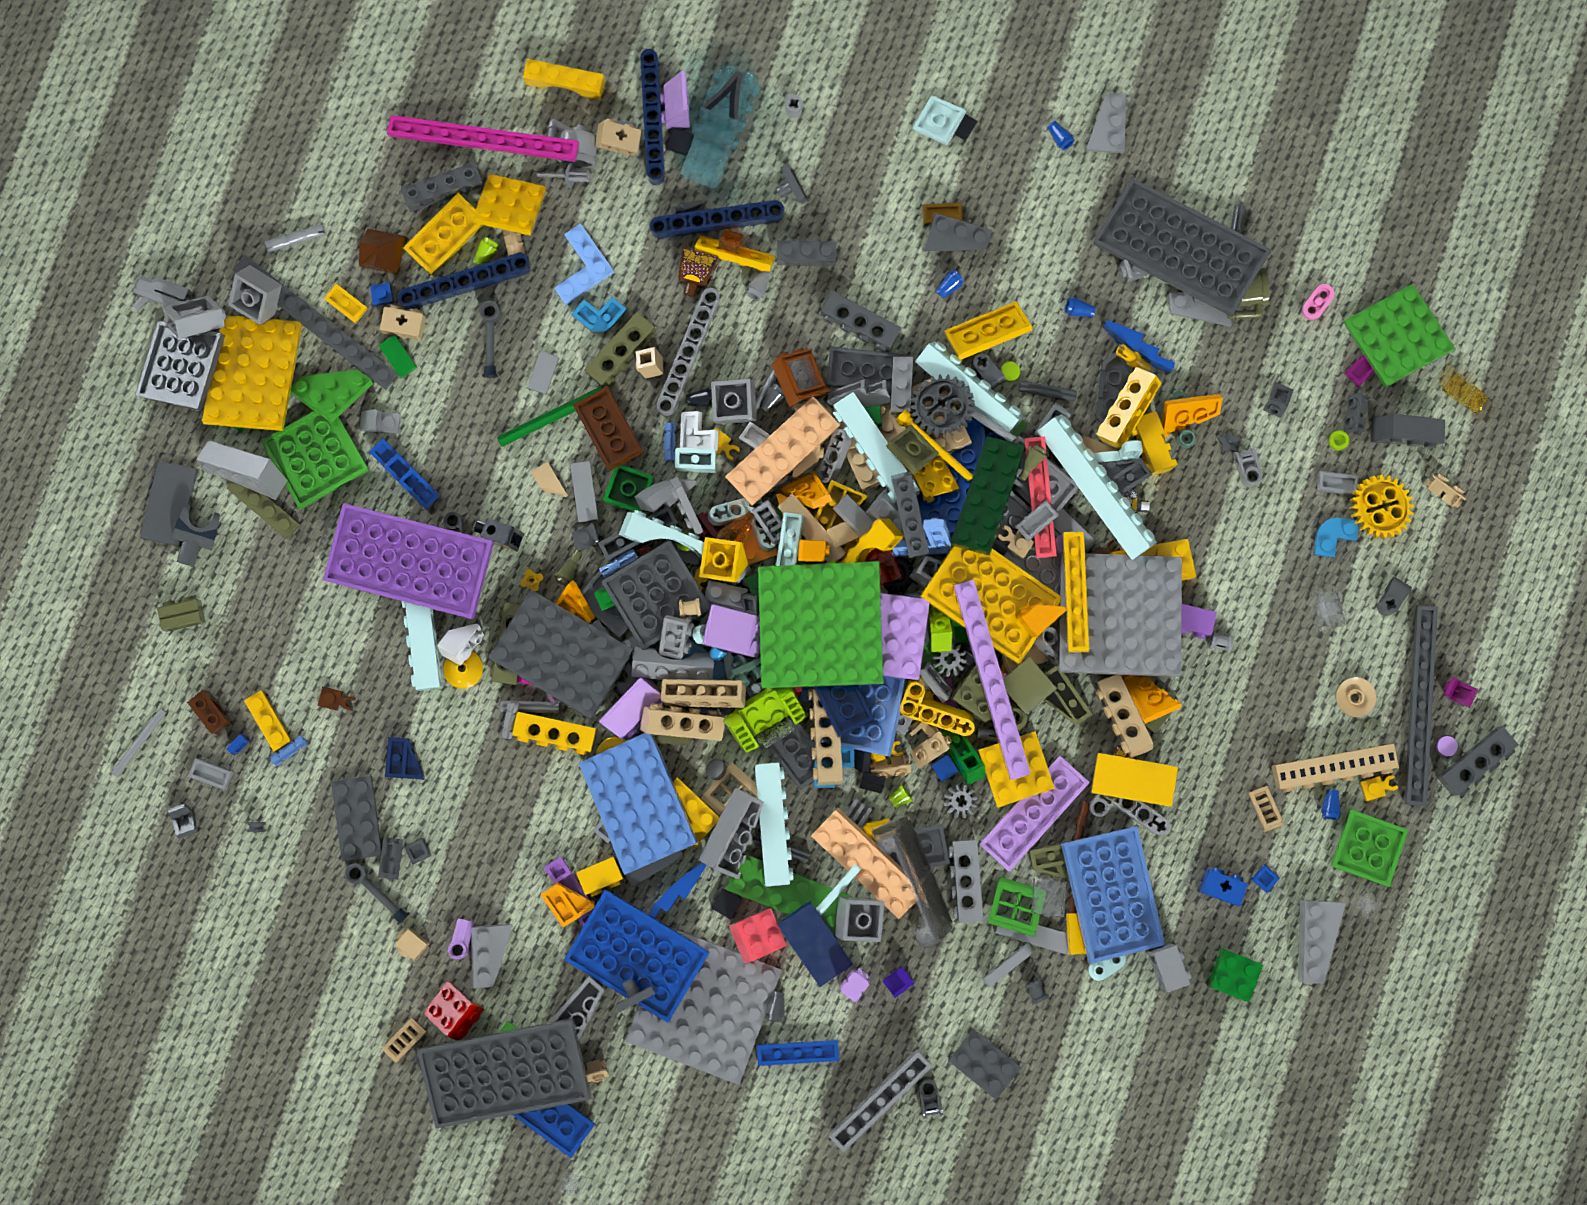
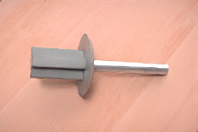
[537,163,591,188]

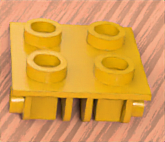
[912,457,959,503]

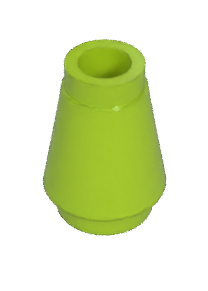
[473,237,499,265]

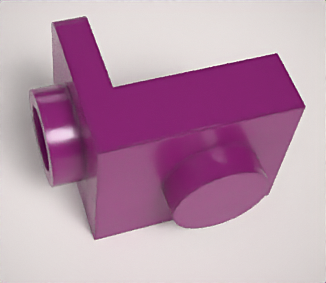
[1444,677,1478,708]

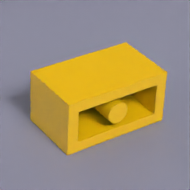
[576,857,624,897]

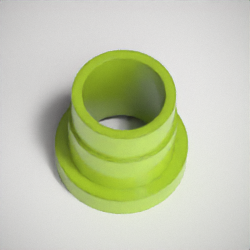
[888,785,913,809]

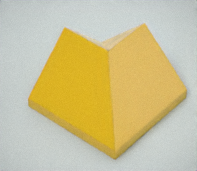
[699,537,748,582]

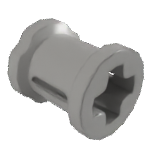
[785,95,803,118]
[1209,632,1234,653]

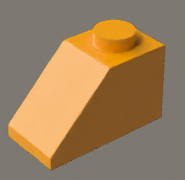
[798,539,830,561]
[1017,605,1067,637]

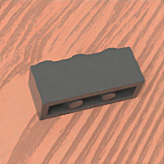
[777,240,836,267]

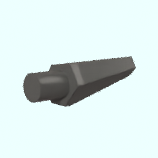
[671,200,703,214]

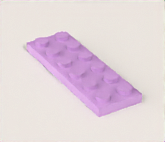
[979,755,1090,872]

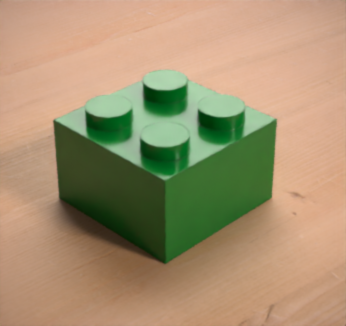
[603,465,655,513]
[1207,948,1263,1003]

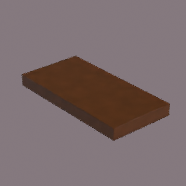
[573,386,644,471]

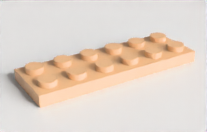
[725,397,840,506]
[811,808,926,919]

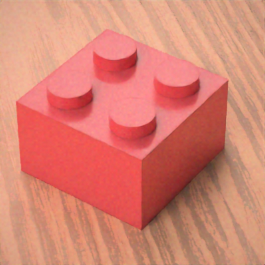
[729,908,787,963]

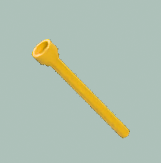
[896,410,973,481]

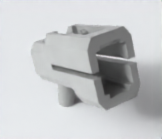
[132,276,193,311]

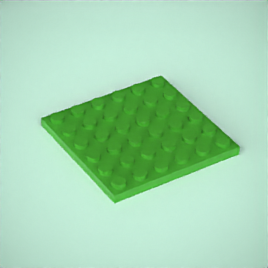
[758,561,884,688]

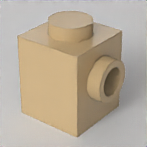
[636,347,664,379]
[395,928,430,960]

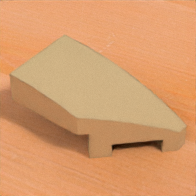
[531,462,568,497]

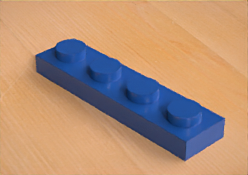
[757,1040,839,1066]

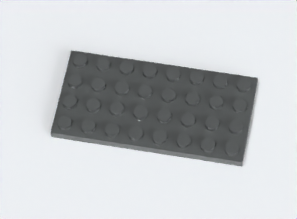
[1093,178,1272,317]
[417,1018,592,1129]

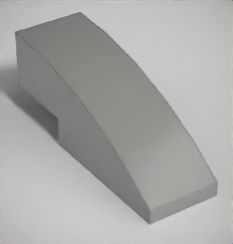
[827,379,892,407]
[635,478,697,512]

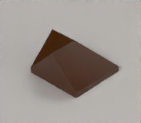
[359,229,406,274]

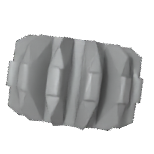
[932,643,967,677]
[944,784,978,818]

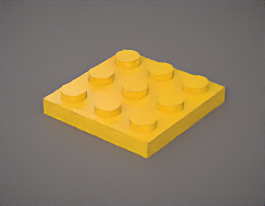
[473,174,546,236]
[978,731,1055,808]

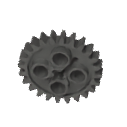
[910,374,975,438]

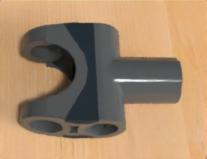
[172,503,220,567]

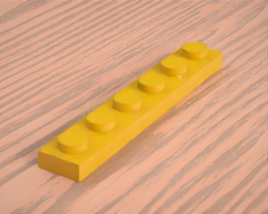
[1063,532,1089,652]

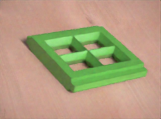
[987,877,1046,937]

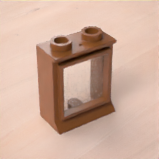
[771,348,831,407]

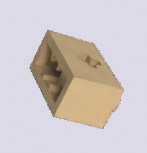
[595,119,641,156]
[380,305,426,341]

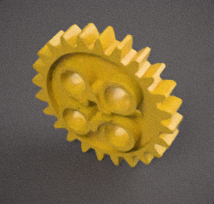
[1349,474,1414,539]

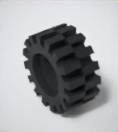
[880,556,913,593]

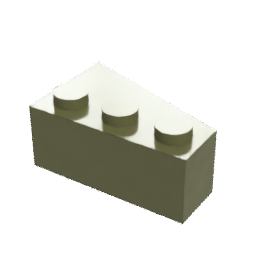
[1043,664,1093,725]

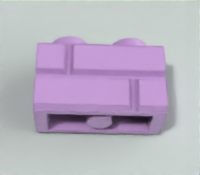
[839,968,870,1002]

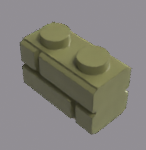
[157,596,206,632]

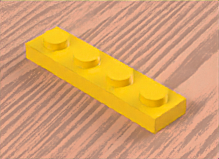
[695,235,775,272]

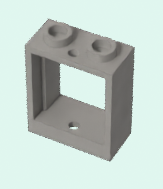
[163,295,226,339]

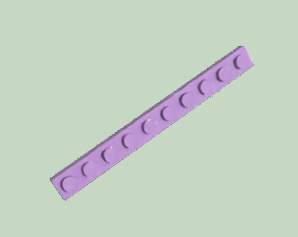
[953,580,1030,780]

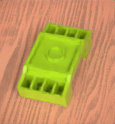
[723,687,807,753]

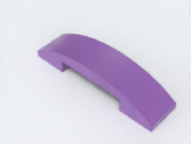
[544,856,594,927]

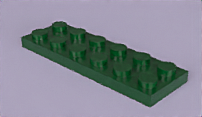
[951,436,1025,556]

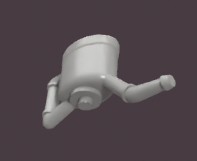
[548,119,636,168]

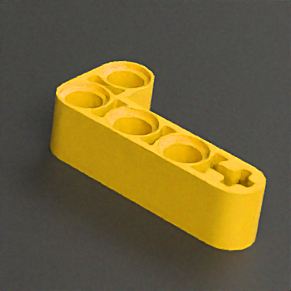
[900,676,975,736]

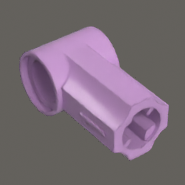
[448,918,475,959]

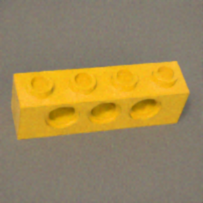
[1096,367,1162,450]
[512,712,597,755]

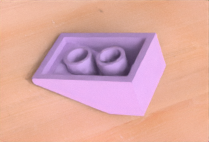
[660,71,690,129]
[702,605,761,658]

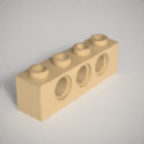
[1095,674,1154,759]
[661,680,746,708]
[640,703,726,741]

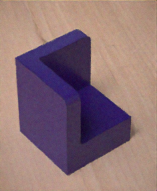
[883,966,914,998]

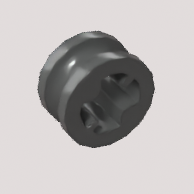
[247,822,266,832]

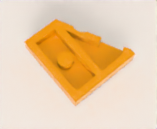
[541,882,596,928]

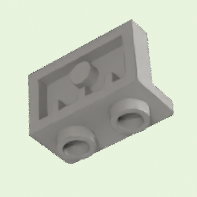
[659,615,694,660]

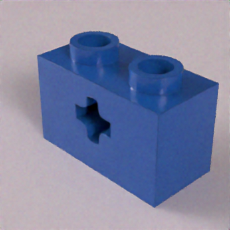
[1199,867,1248,906]

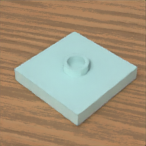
[913,95,966,145]

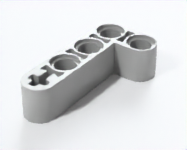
[1089,794,1170,835]

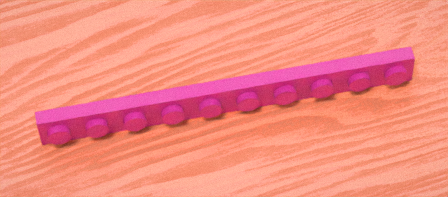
[387,115,580,162]

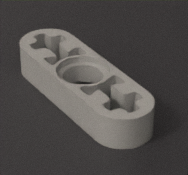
[817,429,852,484]
[982,943,1034,987]

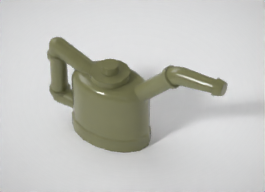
[1227,268,1269,320]

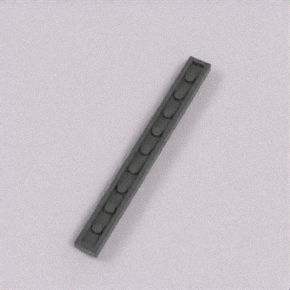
[233,255,398,390]
[1404,605,1438,806]

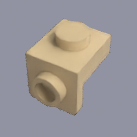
[909,720,939,738]

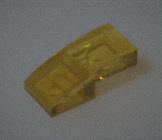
[1442,374,1489,414]

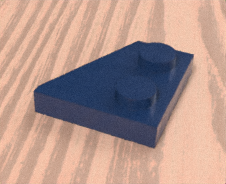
[385,737,425,780]

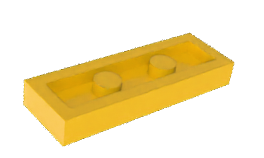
[244,690,292,752]

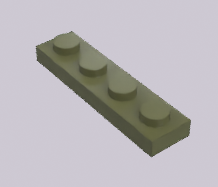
[226,482,300,539]

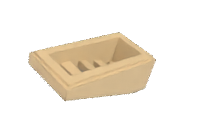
[1248,786,1284,832]
[382,1018,427,1063]

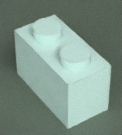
[675,448,716,473]

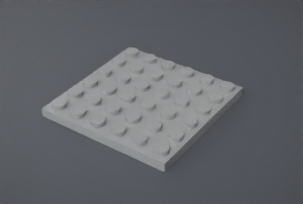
[1059,553,1182,677]
[626,927,782,1085]

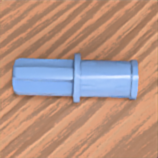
[599,549,638,579]

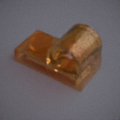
[715,511,755,544]

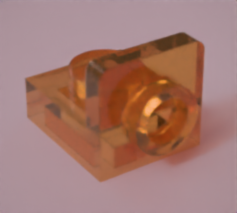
[718,229,744,253]

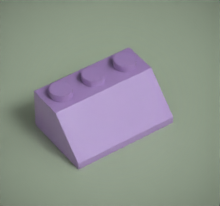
[599,677,665,740]

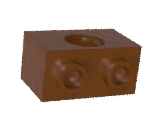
[187,690,233,734]

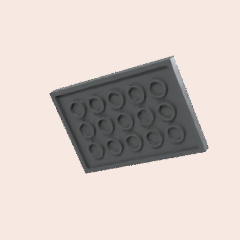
[489,590,634,719]

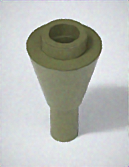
[1019,444,1047,481]
[555,550,582,586]

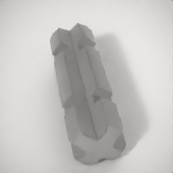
[502,700,519,739]

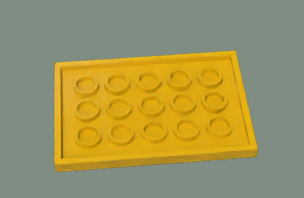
[202,315,303,431]
[920,546,1061,665]

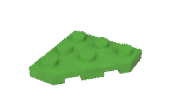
[290,370,373,423]

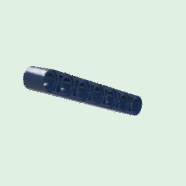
[640,49,665,185]
[650,200,784,239]
[398,253,531,310]

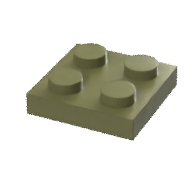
[886,425,939,475]

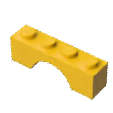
[523,59,605,100]
[839,518,904,563]

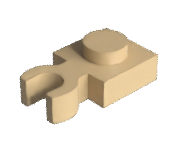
[996,526,1034,559]

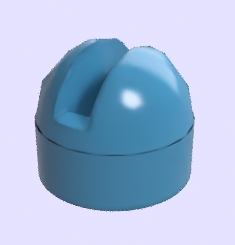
[710,647,728,661]

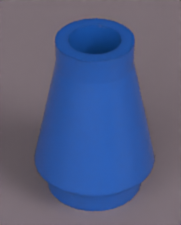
[1047,121,1075,150]
[936,270,965,299]
[1065,297,1095,318]
[1321,789,1341,820]

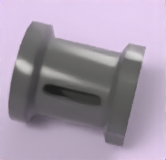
[1024,978,1049,1004]

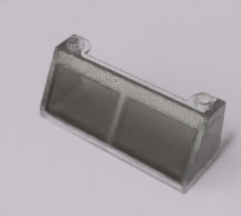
[871,814,954,950]

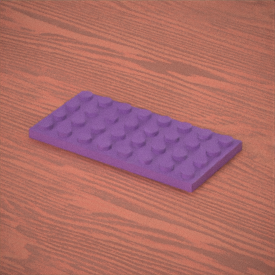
[323,503,494,619]

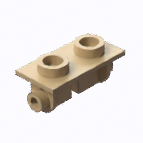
[1425,472,1466,508]
[910,731,952,769]
[870,755,911,779]
[586,1059,609,1082]

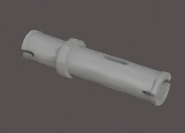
[265,223,326,253]

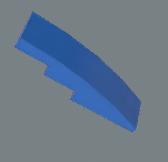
[1103,320,1175,374]
[369,438,440,509]
[648,863,707,918]

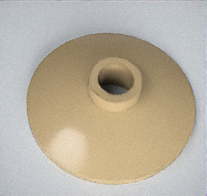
[1336,677,1376,717]

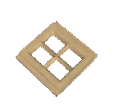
[700,762,758,816]

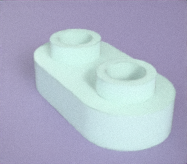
[1088,955,1126,981]

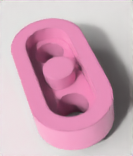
[1301,284,1334,320]

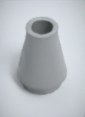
[746,271,771,301]

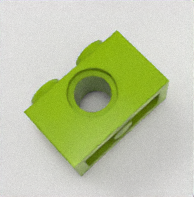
[928,608,952,652]

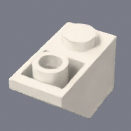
[437,624,484,666]

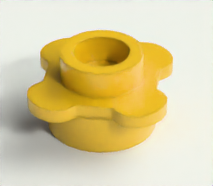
[520,569,543,592]

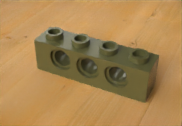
[584,312,656,388]
[490,602,521,686]

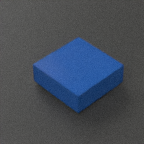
[226,734,250,754]
[931,755,958,782]
[1251,864,1280,893]

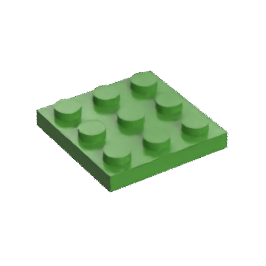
[1330,809,1408,887]

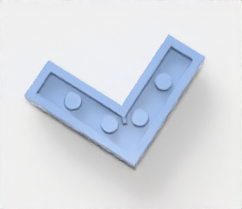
[554,224,614,305]
[893,518,952,557]

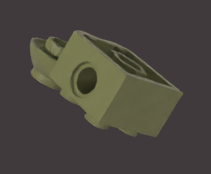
[949,666,1027,731]

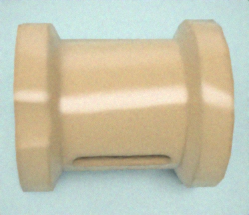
[679,598,701,618]

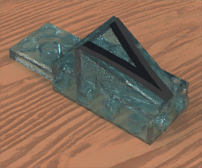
[680,65,761,190]

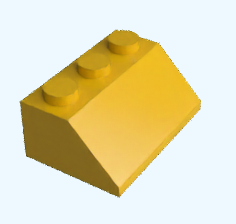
[673,777,720,848]

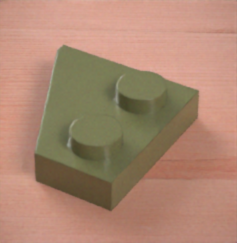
[1029,842,1069,879]

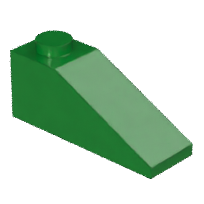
[938,728,985,785]

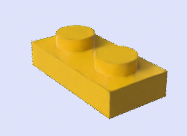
[324,284,368,324]

